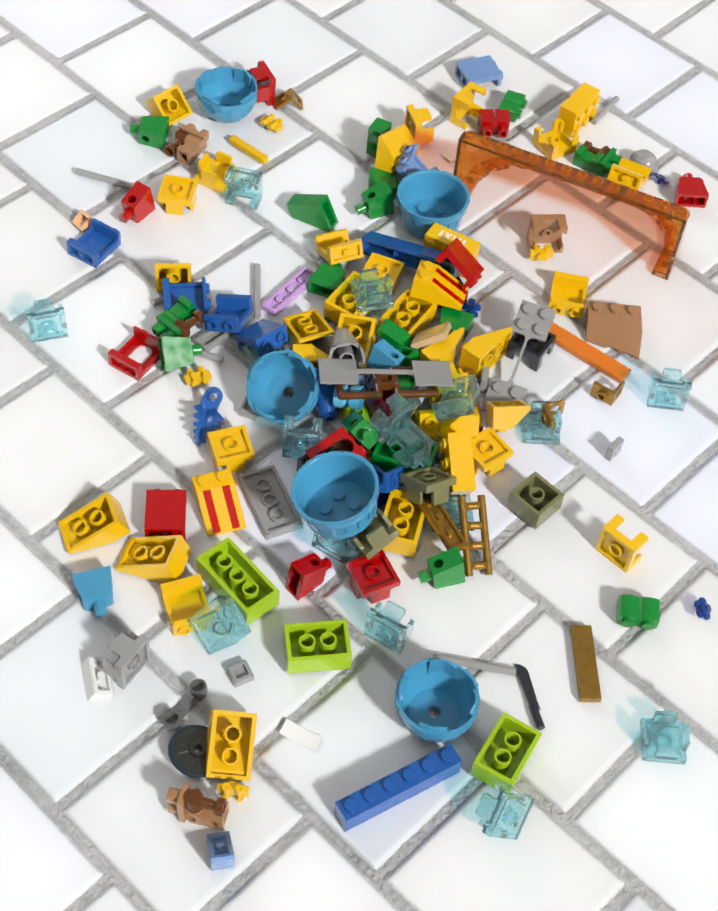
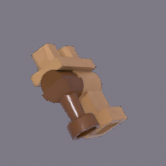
[164,123,209,166]
[166,783,229,831]

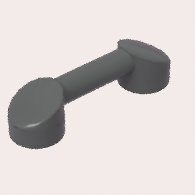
[163,679,208,730]

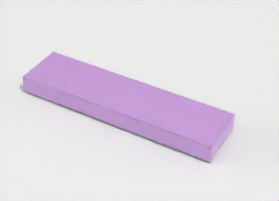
[261,266,314,317]

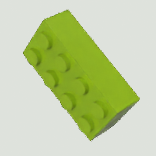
[196,537,280,626]

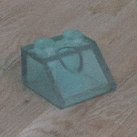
[188,595,251,654]

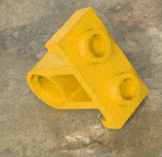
[412,409,439,443]

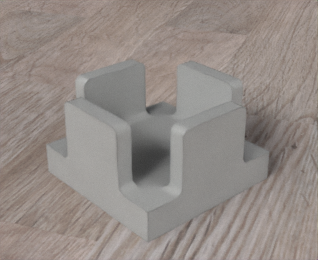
[101,631,151,690]

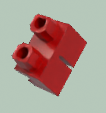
[477,109,510,138]

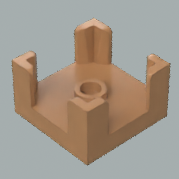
[526,214,568,253]

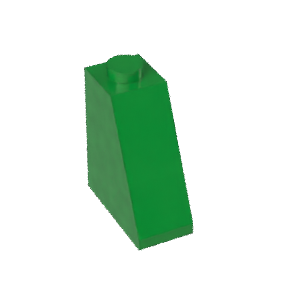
[286,194,338,232]

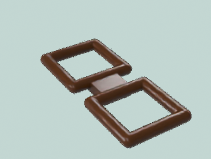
[335,366,439,400]

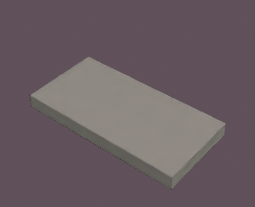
[238,465,303,540]

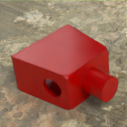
[674,173,709,208]
[119,181,155,223]
[285,553,332,601]

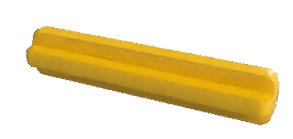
[229,135,269,165]

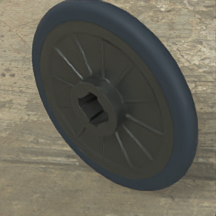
[168,725,208,778]

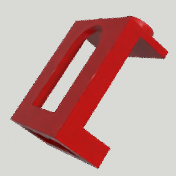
[108,326,160,381]
[305,426,367,461]

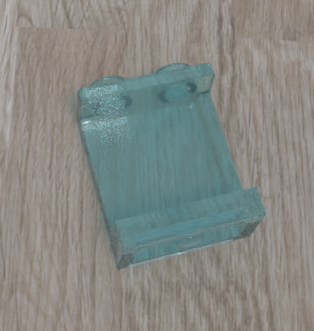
[431,374,481,421]

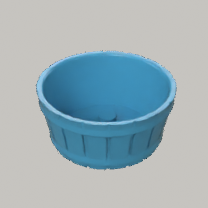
[397,169,470,238]
[291,451,379,539]

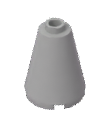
[328,328,366,368]

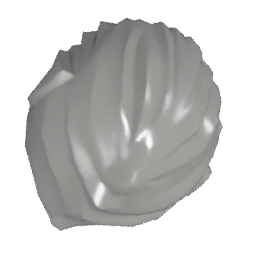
[630,149,659,175]

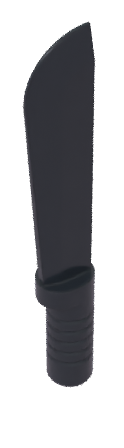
[514,664,545,731]

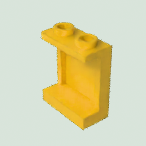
[607,158,651,192]
[315,228,363,265]
[548,271,589,319]
[160,574,214,636]

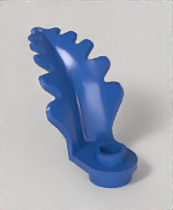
[193,387,224,446]

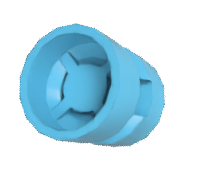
[333,384,365,410]

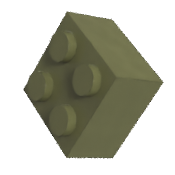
[506,471,565,530]

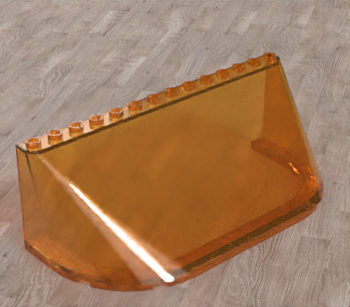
[453,130,690,280]

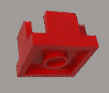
[246,60,276,106]
[346,549,401,604]

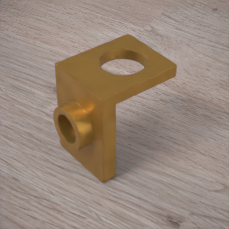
[274,88,303,110]
[590,380,625,406]
[541,399,565,434]

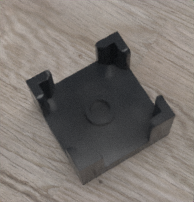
[505,332,556,372]

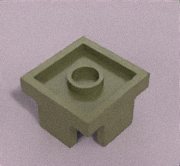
[400,466,457,506]
[347,507,400,560]

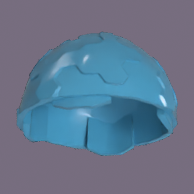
[195,67,258,123]
[246,349,320,425]
[394,658,480,742]

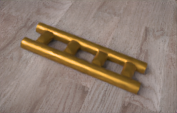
[458,495,493,577]

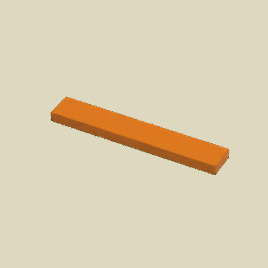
[549,322,631,383]

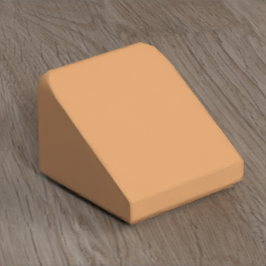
[71,209,92,232]

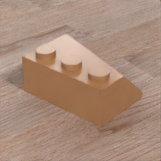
[584,301,642,360]

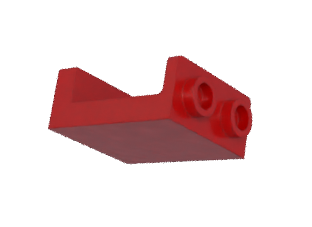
[435,237,484,290]
[144,489,187,540]

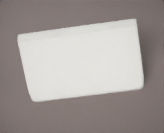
[81,656,114,701]

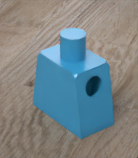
[366,339,405,376]
[71,566,114,617]

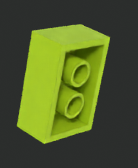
[283,619,352,674]
[470,712,542,796]

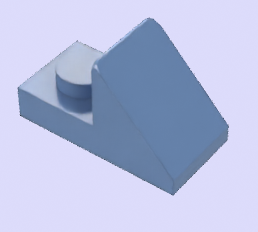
[206,831,235,871]

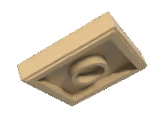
[410,321,452,349]

